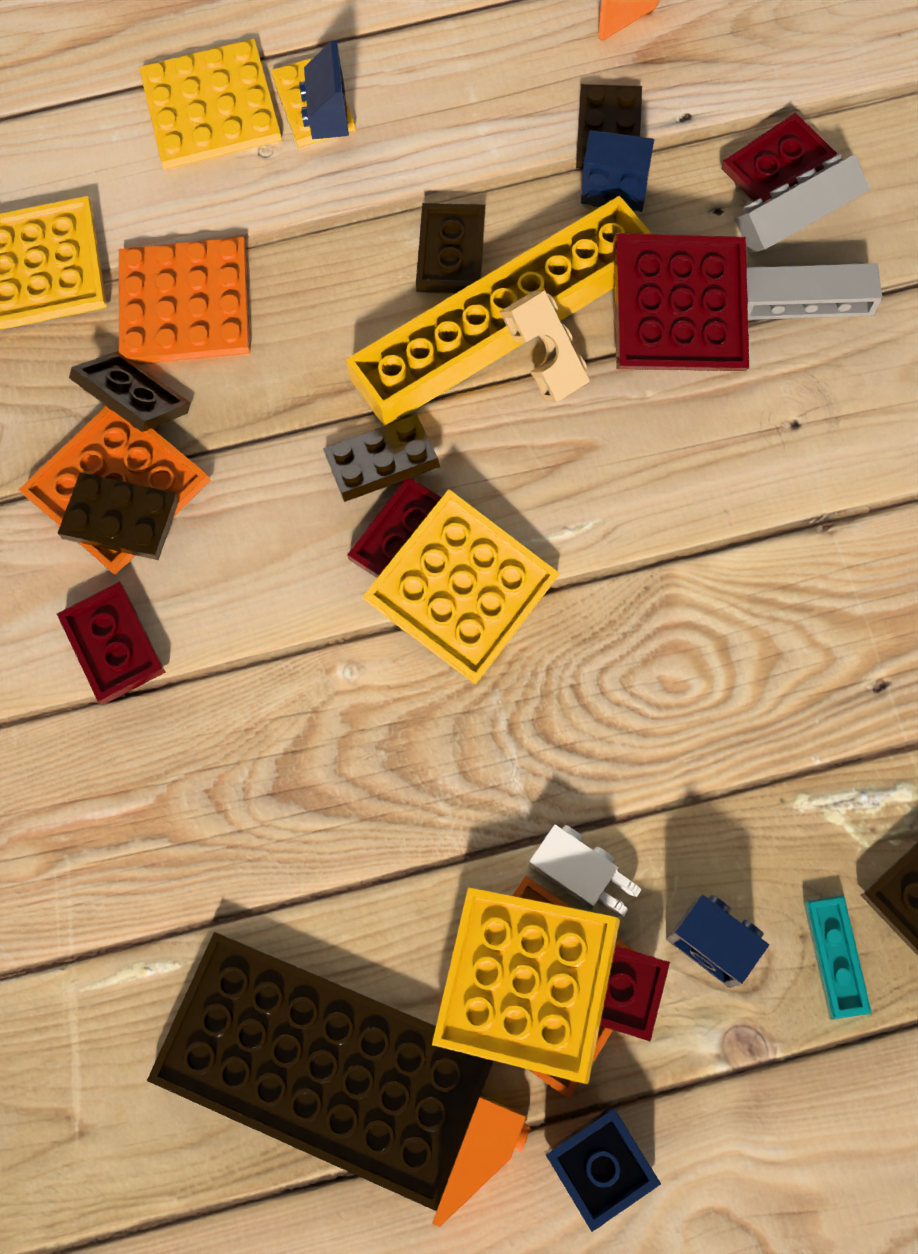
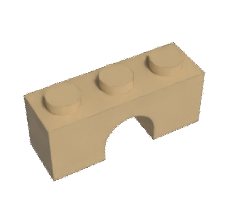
[500,291,590,402]

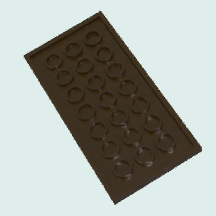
[147,932,494,1211]

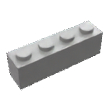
[734,153,870,254]
[747,262,882,320]

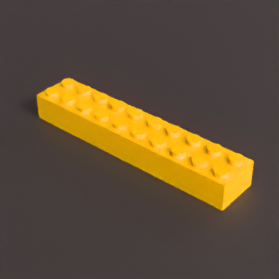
[345,195,652,426]

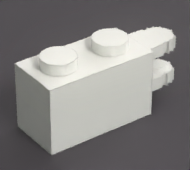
[529,824,641,917]

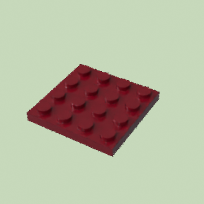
[613,233,749,371]

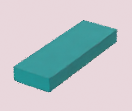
[804,896,872,1020]

